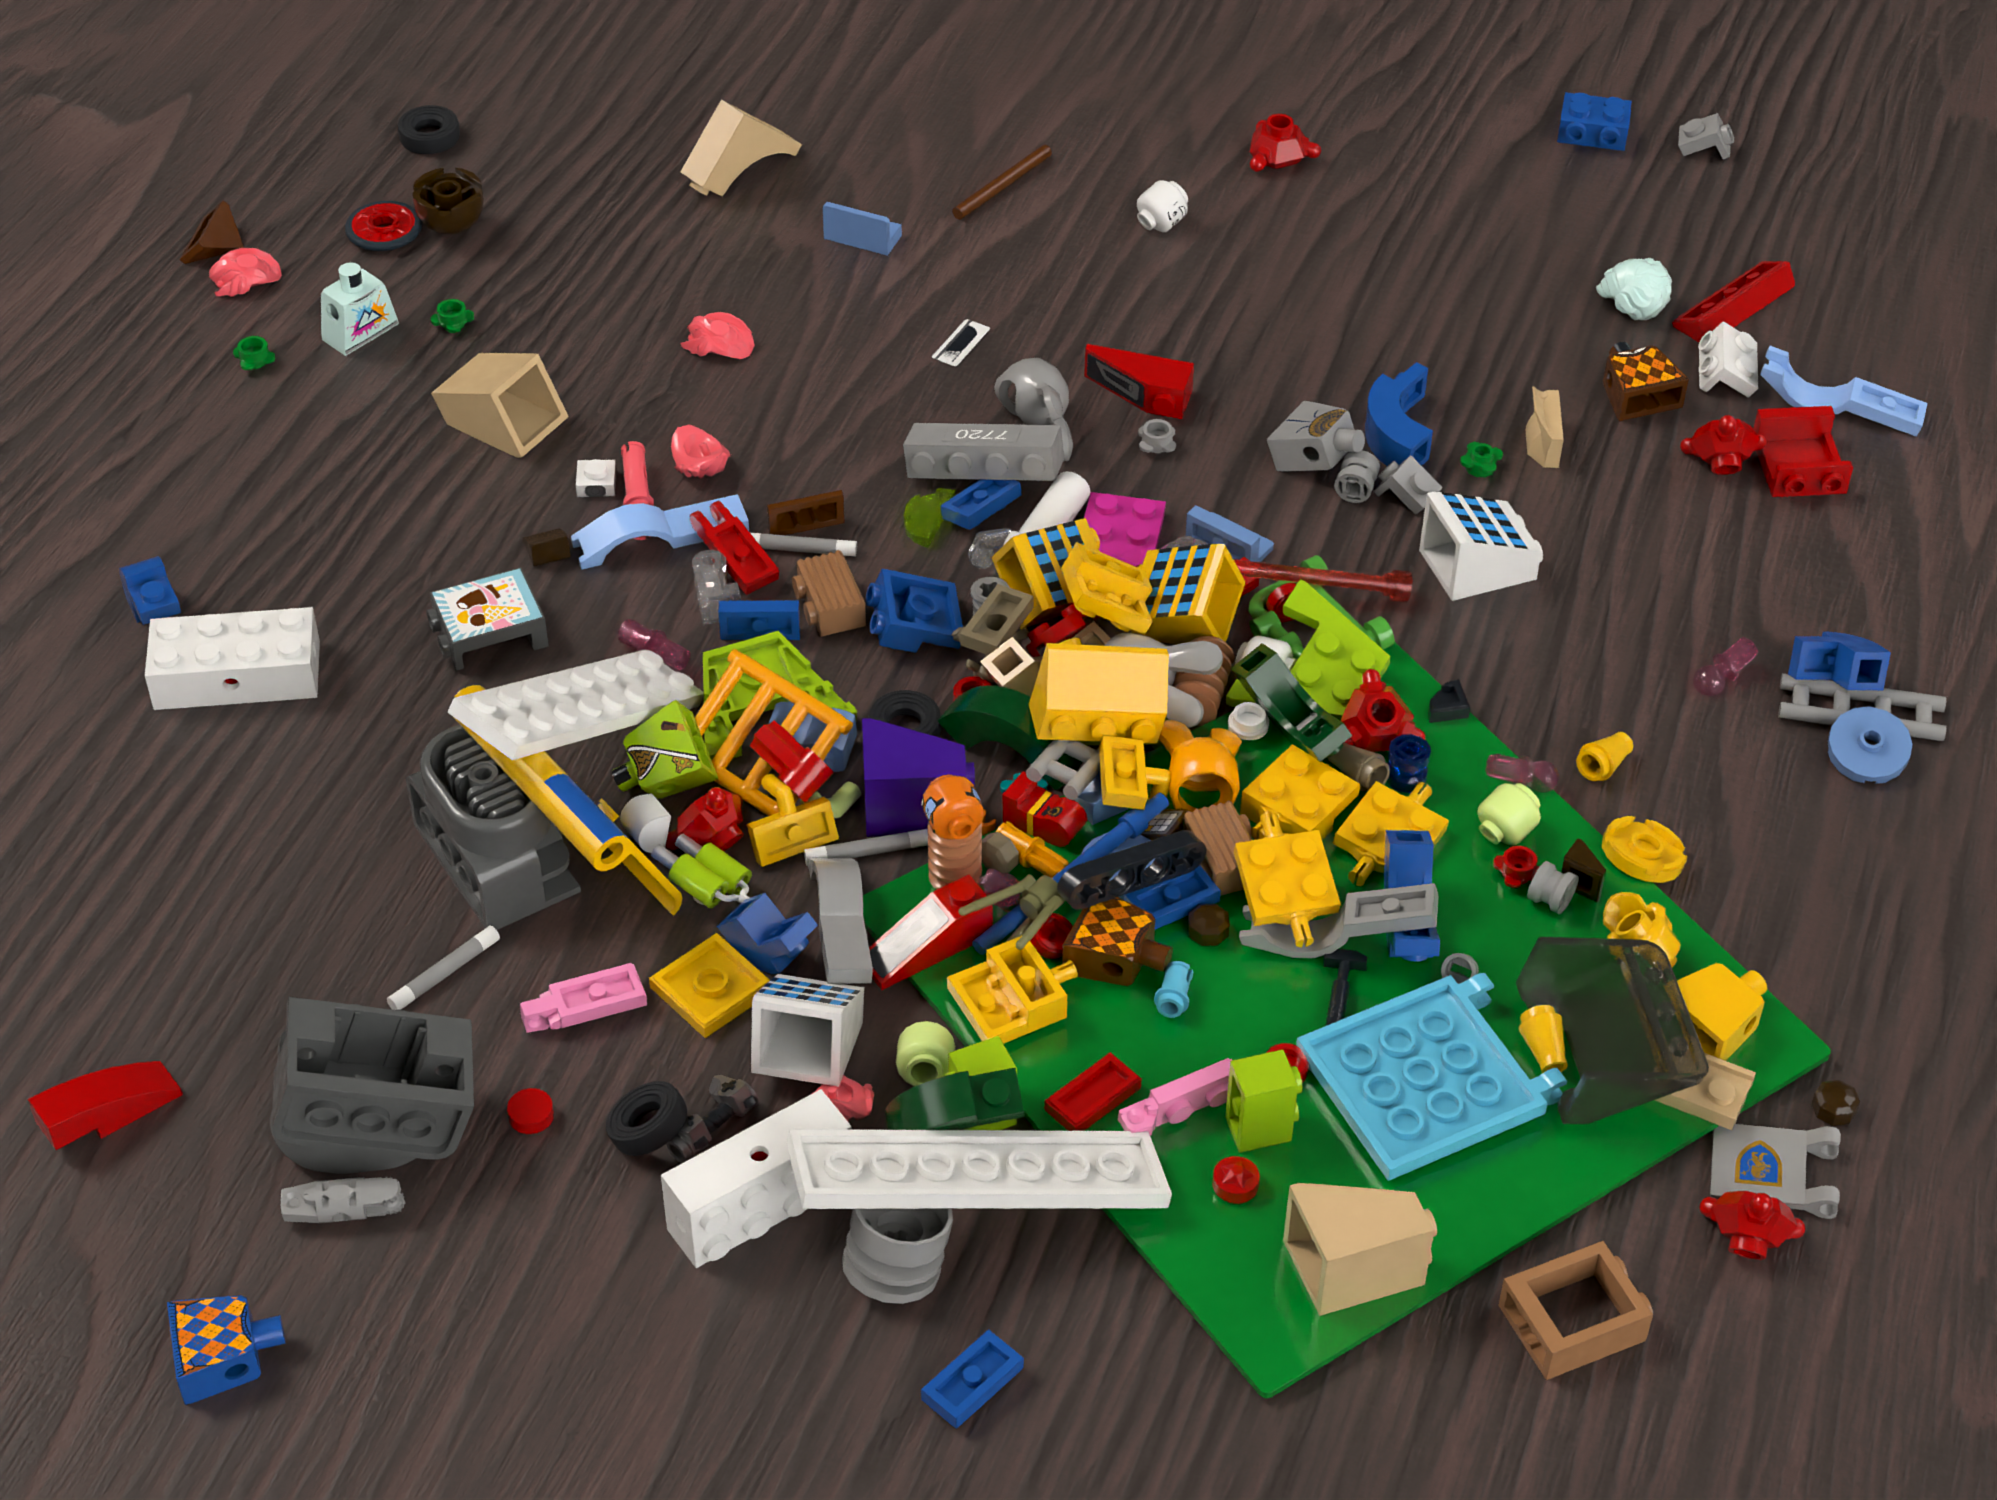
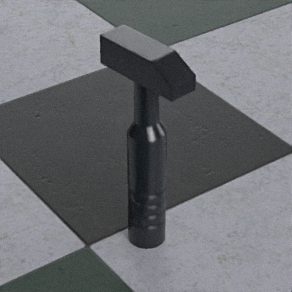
[1324,949,1367,1026]

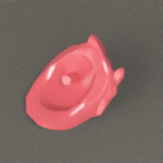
[209,248,282,297]
[681,312,755,359]
[671,424,730,479]
[812,1075,875,1122]

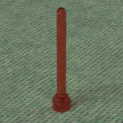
[1233,559,1413,602]

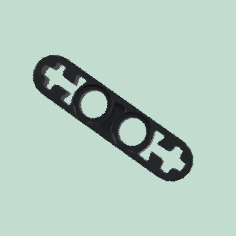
[1057,830,1206,910]

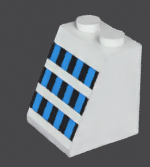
[1419,491,1543,601]
[751,974,864,1087]

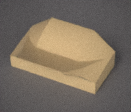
[1525,386,1564,468]

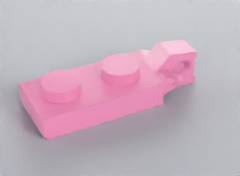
[520,963,647,1033]
[1118,1058,1232,1136]

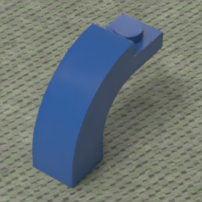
[1365,362,1433,466]
[1384,830,1440,961]

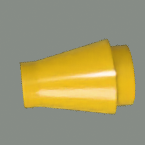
[1576,732,1633,781]
[1519,1005,1568,1073]

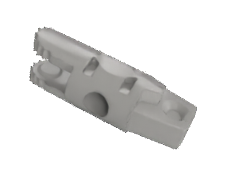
[281,1177,405,1223]

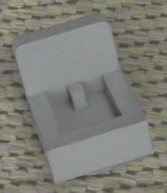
[1678,113,1734,159]
[1373,455,1443,515]

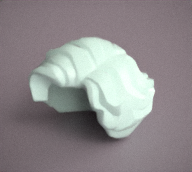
[1596,258,1672,321]

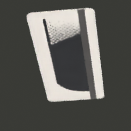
[932,319,990,366]

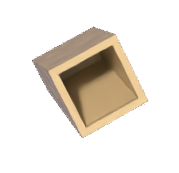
[431,353,569,458]
[1283,1183,1437,1316]

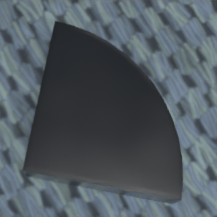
[1428,679,1470,723]

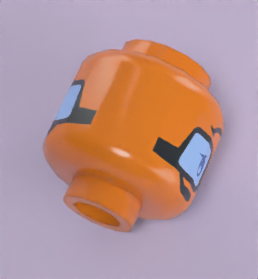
[921,775,985,840]

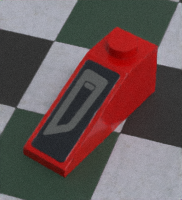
[1084,344,1194,419]
[869,874,993,990]

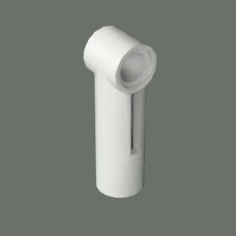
[1003,471,1090,546]

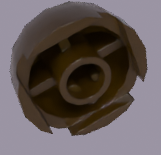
[412,168,484,234]

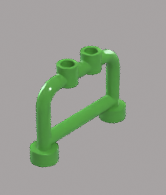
[1248,555,1395,660]

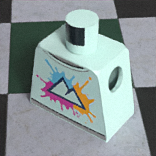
[321,262,399,356]

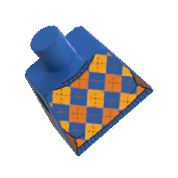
[167,1295,286,1405]

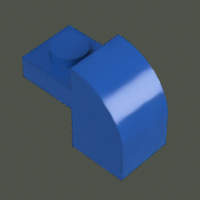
[119,556,181,625]
[1788,631,1891,691]
[717,893,818,974]

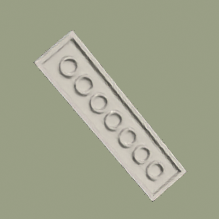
[448,650,704,760]
[786,1129,1172,1209]

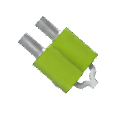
[651,834,752,908]

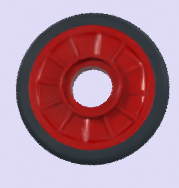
[345,201,422,251]

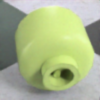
[1477,783,1541,846]
[896,1021,955,1086]

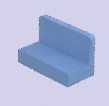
[823,202,902,256]
[1185,505,1274,568]

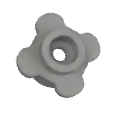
[1138,419,1176,453]

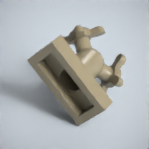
[952,584,1034,683]

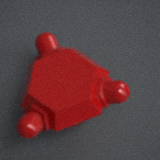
[1250,114,1321,172]
[1680,415,1767,475]
[1340,669,1426,752]
[666,787,744,851]
[1699,1191,1806,1260]

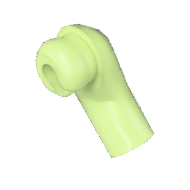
[800,781,861,818]

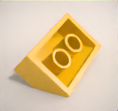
[1029,643,1169,744]

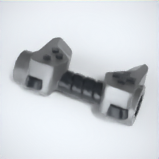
[666,1075,758,1163]

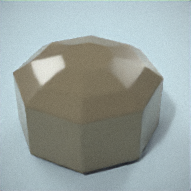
[982,832,1019,876]

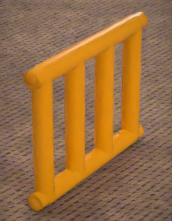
[695,649,853,816]

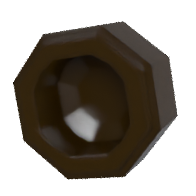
[1188,904,1230,946]
[1811,1080,1860,1126]

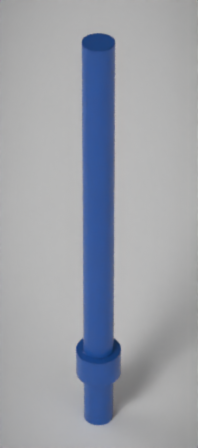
[972,793,1169,955]

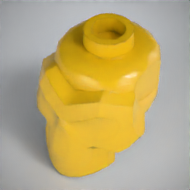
[1603,892,1681,975]

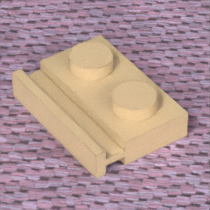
[1645,1040,1756,1130]

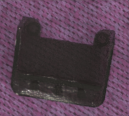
[1516,937,1709,1124]

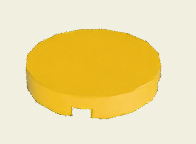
[1602,816,1687,883]

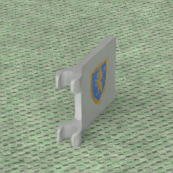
[1710,1124,1841,1219]

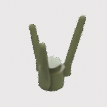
[958,874,1065,950]

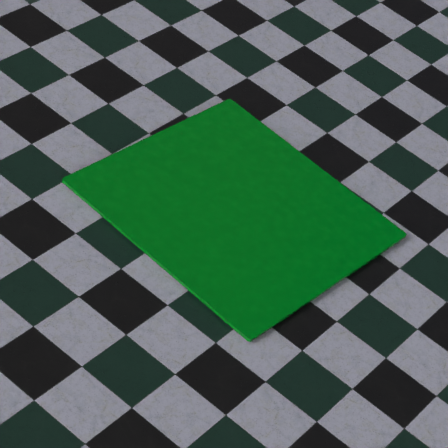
[863,642,1831,1398]

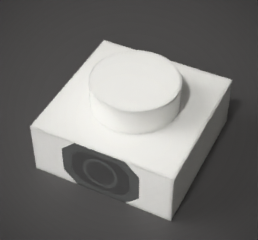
[576,459,617,497]

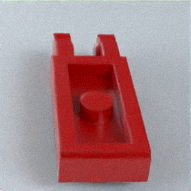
[689,500,780,595]

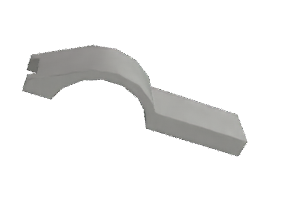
[808,858,873,984]
[1239,883,1439,958]

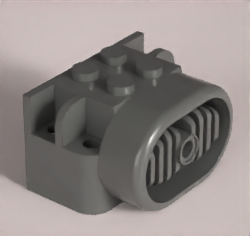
[406,724,581,930]
[270,997,474,1174]

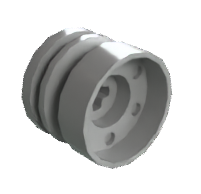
[842,1208,953,1304]

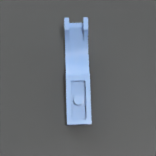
[1760,346,1927,437]
[571,494,749,570]

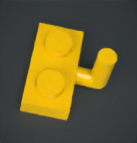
[1099,735,1171,810]
[747,774,839,867]

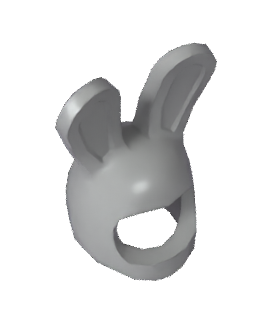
[994,358,1073,461]
[1105,632,1223,728]

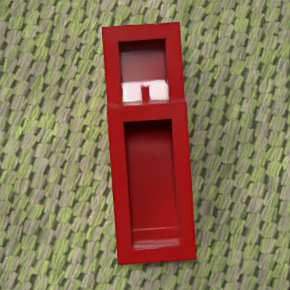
[28,1061,183,1150]

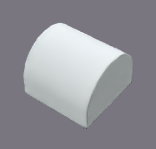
[620,794,671,853]

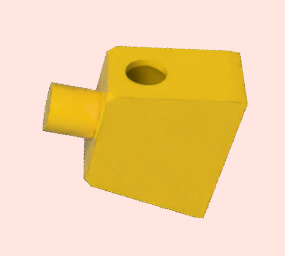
[1655,963,1767,1061]

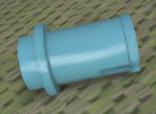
[1154,961,1193,1018]

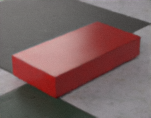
[1044,1052,1142,1131]

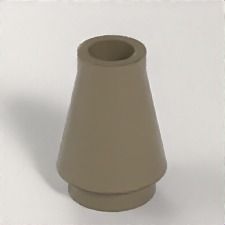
[1328,742,1390,791]

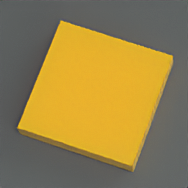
[649,933,770,1038]

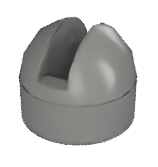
[1441,953,1479,984]

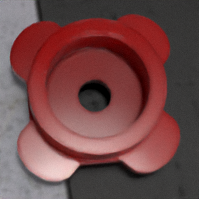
[1493,846,1539,888]

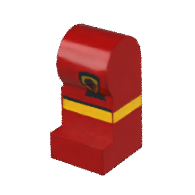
[1002,771,1088,847]

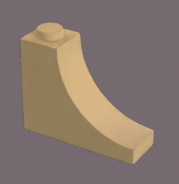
[681,100,802,197]

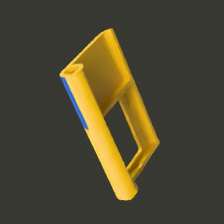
[453,685,683,916]

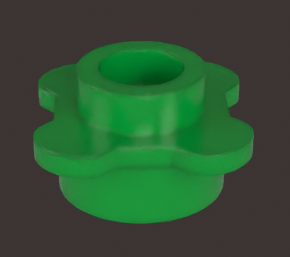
[431,299,474,333]
[233,336,276,370]
[1460,442,1503,477]

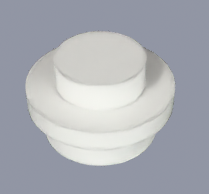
[1228,702,1269,740]

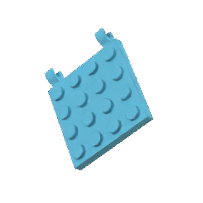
[1296,973,1567,1181]

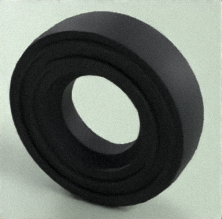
[398,105,460,154]
[868,690,942,737]
[606,1081,687,1156]

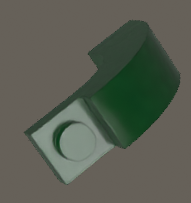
[1231,643,1352,762]
[938,685,1083,790]
[885,1068,1025,1130]

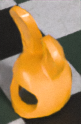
[1159,720,1242,812]

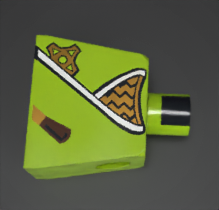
[612,700,718,799]

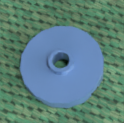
[1827,707,1913,784]

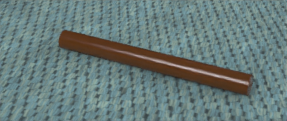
[952,144,1052,220]

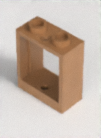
[1498,1241,1653,1380]

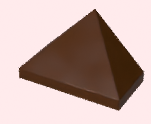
[179,200,244,264]
[767,490,845,535]

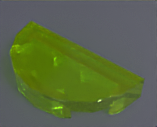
[903,488,955,548]

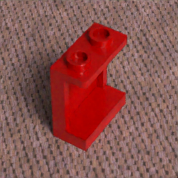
[1753,406,1853,497]

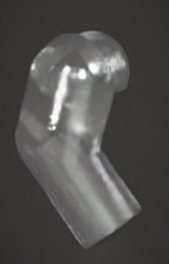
[968,528,1011,569]

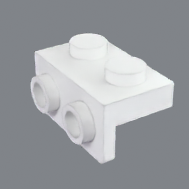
[1698,321,1758,398]

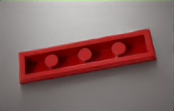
[1672,261,1795,343]

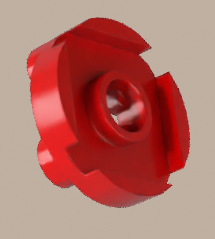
[1025,603,1101,657]

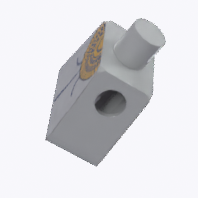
[1267,401,1365,471]

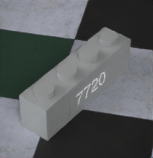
[903,423,1064,481]

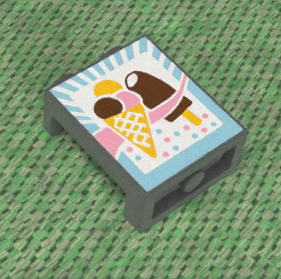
[426,567,549,671]

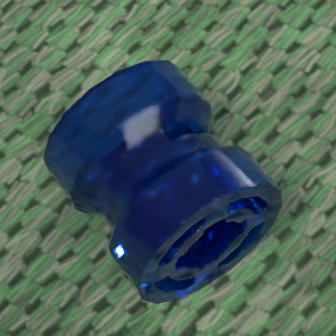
[1387,734,1431,793]

